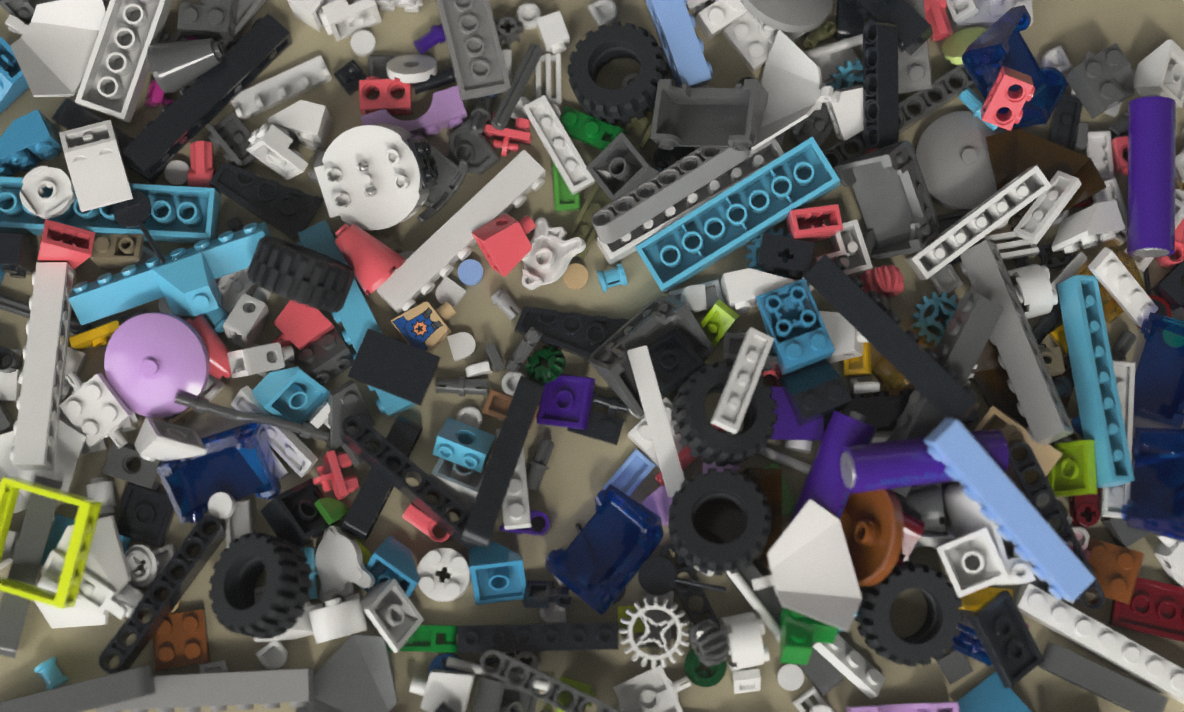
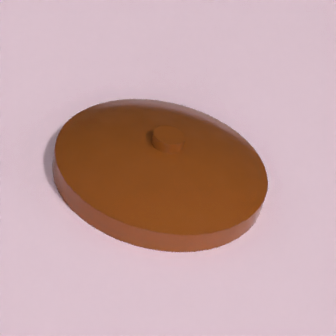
[840,489,904,587]

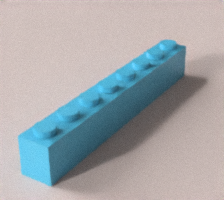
[297,220,416,418]
[68,222,272,325]
[1057,275,1134,488]

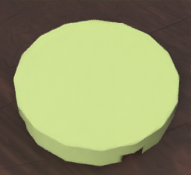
[942,27,993,65]

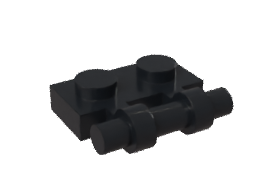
[567,390,628,446]

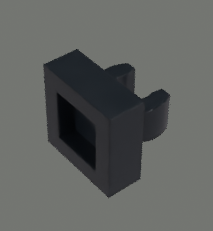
[333,60,367,96]

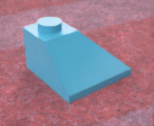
[152,251,222,316]
[251,367,330,423]

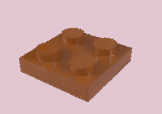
[1085,538,1144,605]
[150,609,211,670]

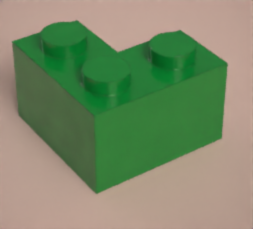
[779,606,838,665]

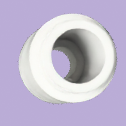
[86,477,116,516]

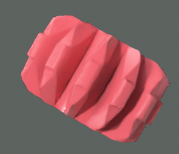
[860,265,904,298]

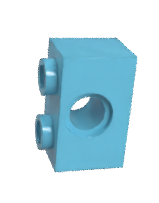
[432,417,496,473]

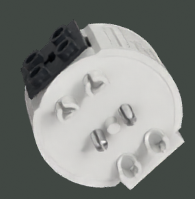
[314,123,439,230]

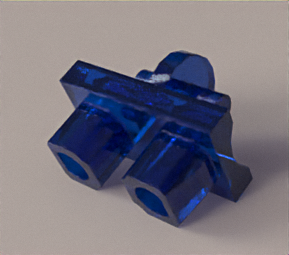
[951,622,992,666]

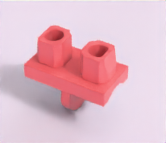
[484,113,532,157]
[312,450,359,500]

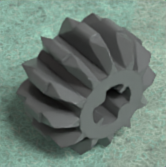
[689,619,729,667]

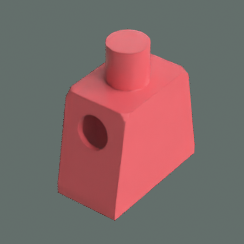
[786,204,843,242]
[471,214,536,277]
[38,219,95,269]
[271,300,336,351]

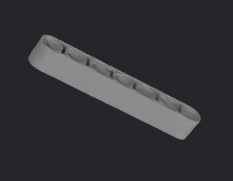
[591,147,750,244]

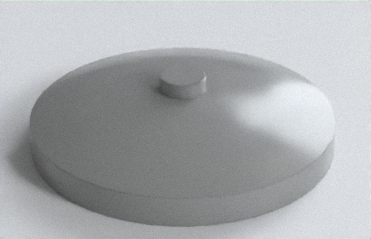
[740,0,833,33]
[915,111,1006,211]

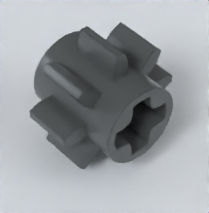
[496,13,524,47]

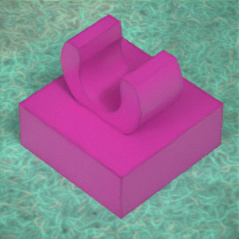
[145,78,173,108]

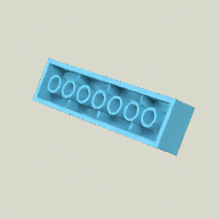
[635,136,840,294]

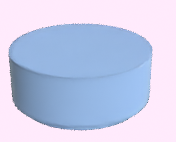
[458,259,484,286]

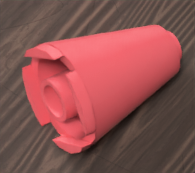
[334,223,406,295]
[186,314,231,380]

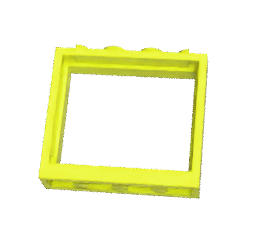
[0,477,103,609]

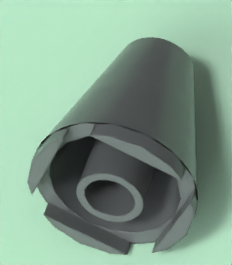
[147,38,224,94]
[895,483,946,532]

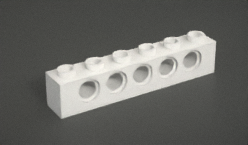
[905,165,1052,280]

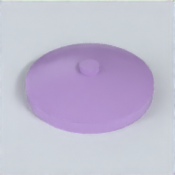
[104,312,210,418]

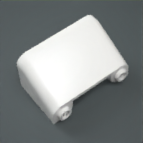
[943,482,1035,586]

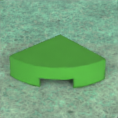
[314,498,350,525]

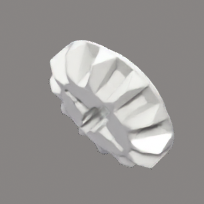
[125,544,161,587]

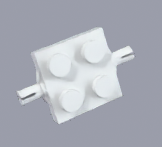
[59,371,133,449]
[613,664,691,712]

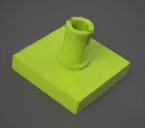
[1048,440,1097,497]

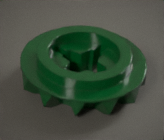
[525,345,566,383]
[684,649,727,687]

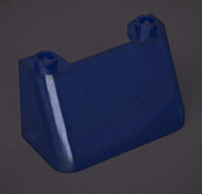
[962,5,1069,129]
[1133,312,1184,433]
[156,423,281,524]
[1121,427,1184,542]
[545,484,664,615]

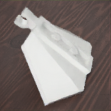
[5,0,106,97]
[750,30,841,150]
[0,418,86,522]
[751,499,862,632]
[34,515,135,629]

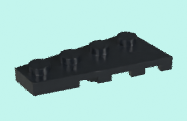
[209,162,324,242]
[514,306,629,360]

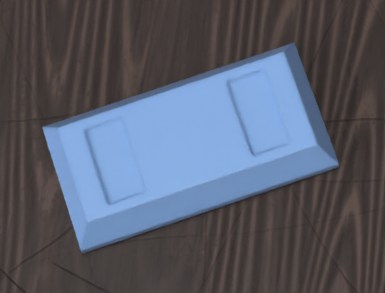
[603,449,656,505]

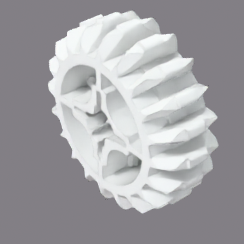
[619,596,690,669]

